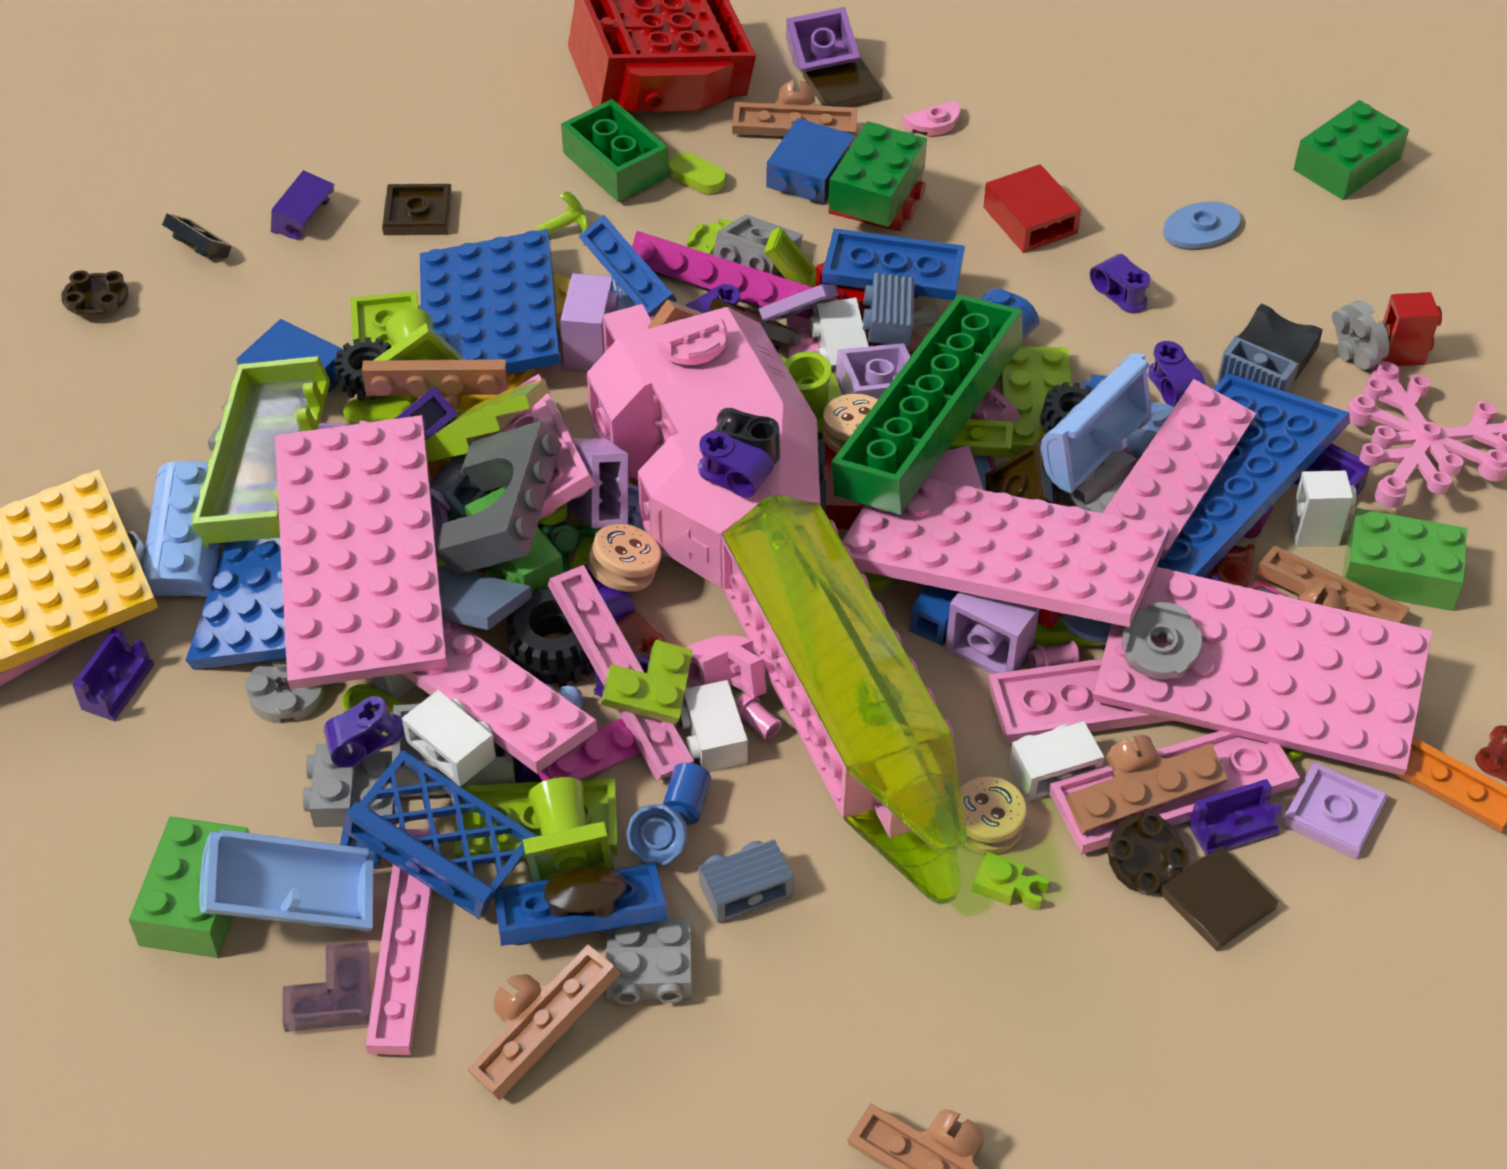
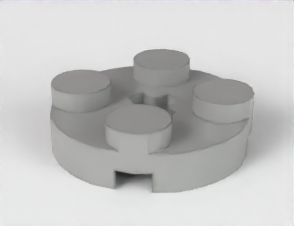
[1332,301,1389,370]
[1122,602,1202,680]
[245,658,325,723]

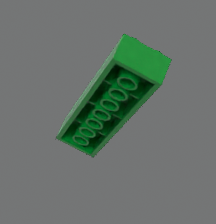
[831,294,1023,515]

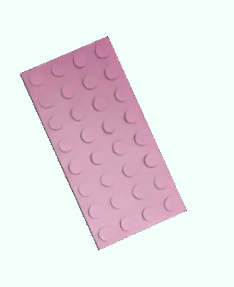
[275,415,448,689]
[842,479,1170,627]
[1093,567,1432,776]

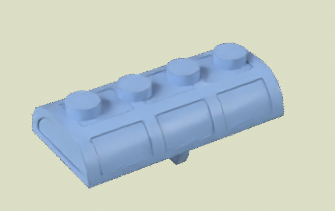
[1041,353,1152,493]
[142,461,222,597]
[199,829,374,932]

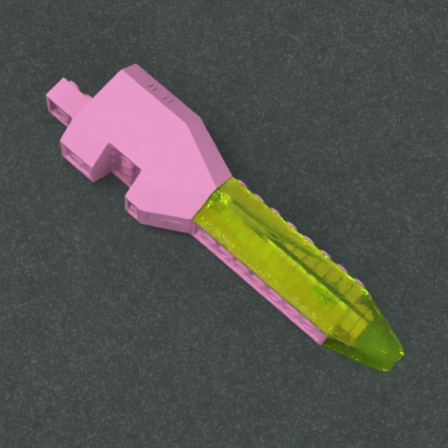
[587,304,967,905]

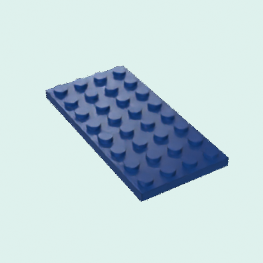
[1156,373,1350,578]

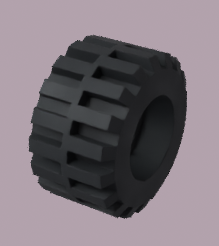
[506,587,594,687]

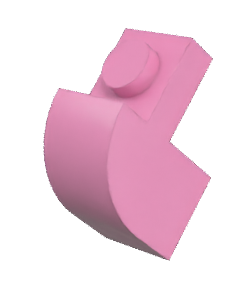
[686,635,767,698]

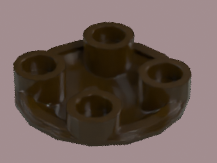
[61,270,129,317]
[1107,812,1189,894]
[544,865,626,917]

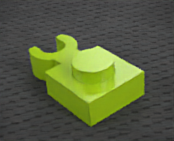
[972,851,1050,910]

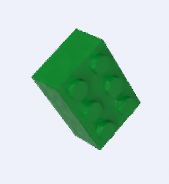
[561,99,669,202]
[1293,100,1409,200]
[829,121,927,227]

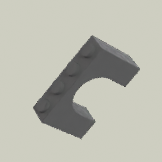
[435,420,562,575]

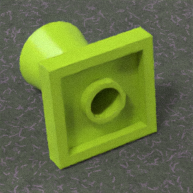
[373,308,466,405]
[784,351,842,440]
[523,777,614,882]

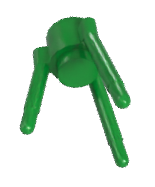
[541,522,598,573]

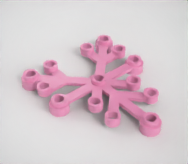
[1347,362,1507,508]

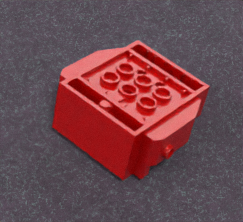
[568,0,756,115]

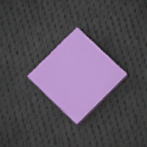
[759,284,839,321]
[1282,761,1388,859]

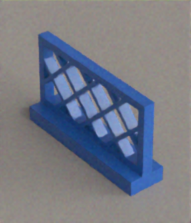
[578,215,678,317]
[344,750,537,920]

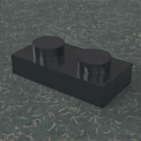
[162,213,232,259]

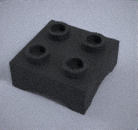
[1236,303,1323,383]

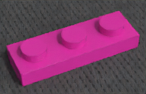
[538,718,641,782]

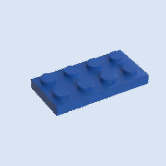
[822,228,965,300]
[494,863,668,946]

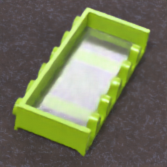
[192,356,330,548]

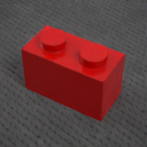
[1382,292,1442,366]

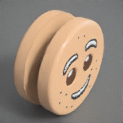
[822,394,878,453]
[588,524,661,592]
[950,776,1027,854]

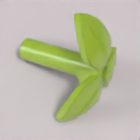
[536,191,590,245]

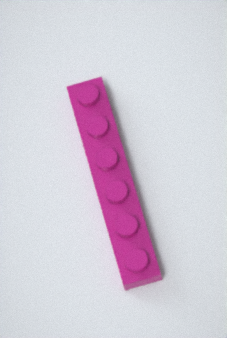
[632,231,814,320]

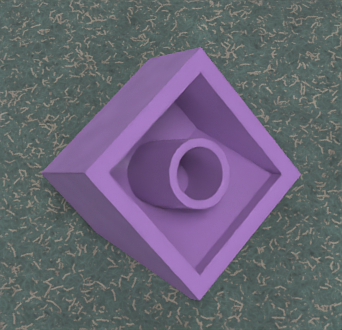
[786,7,860,73]

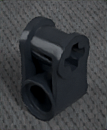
[710,408,781,464]

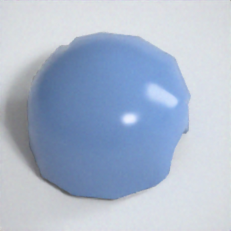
[626,804,688,866]

